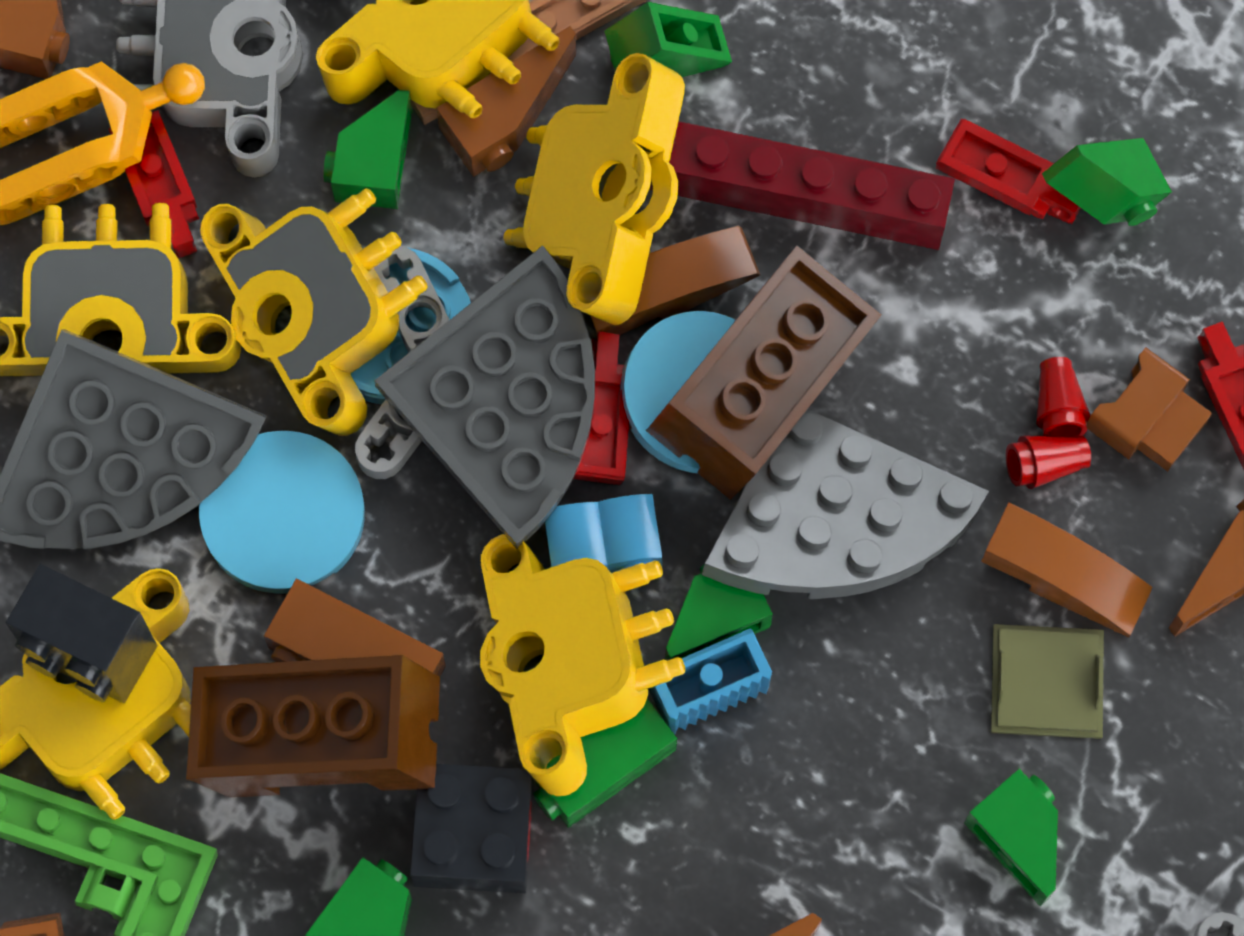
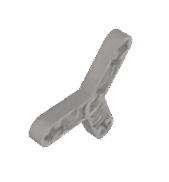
[355,246,449,479]

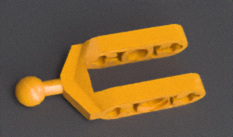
[0,61,205,226]

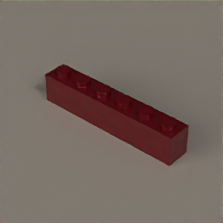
[649,121,955,250]

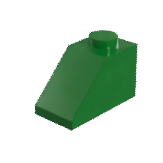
[604,2,732,77]
[323,90,412,209]
[1042,138,1172,226]
[665,564,773,660]
[964,768,1058,907]

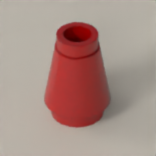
[1036,357,1091,437]
[1006,436,1091,489]

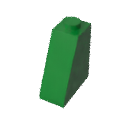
[532,699,677,828]
[305,857,412,936]

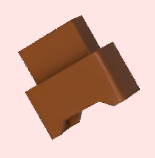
[1087,347,1212,472]

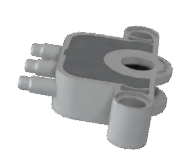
[116,0,303,178]

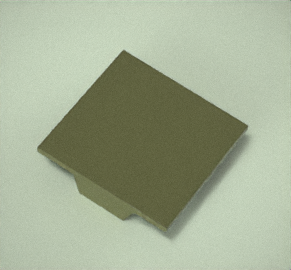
[991,624,1104,739]

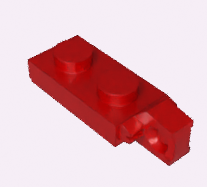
[108,110,199,259]
[936,118,1081,225]
[1197,321,1244,470]
[573,332,629,485]

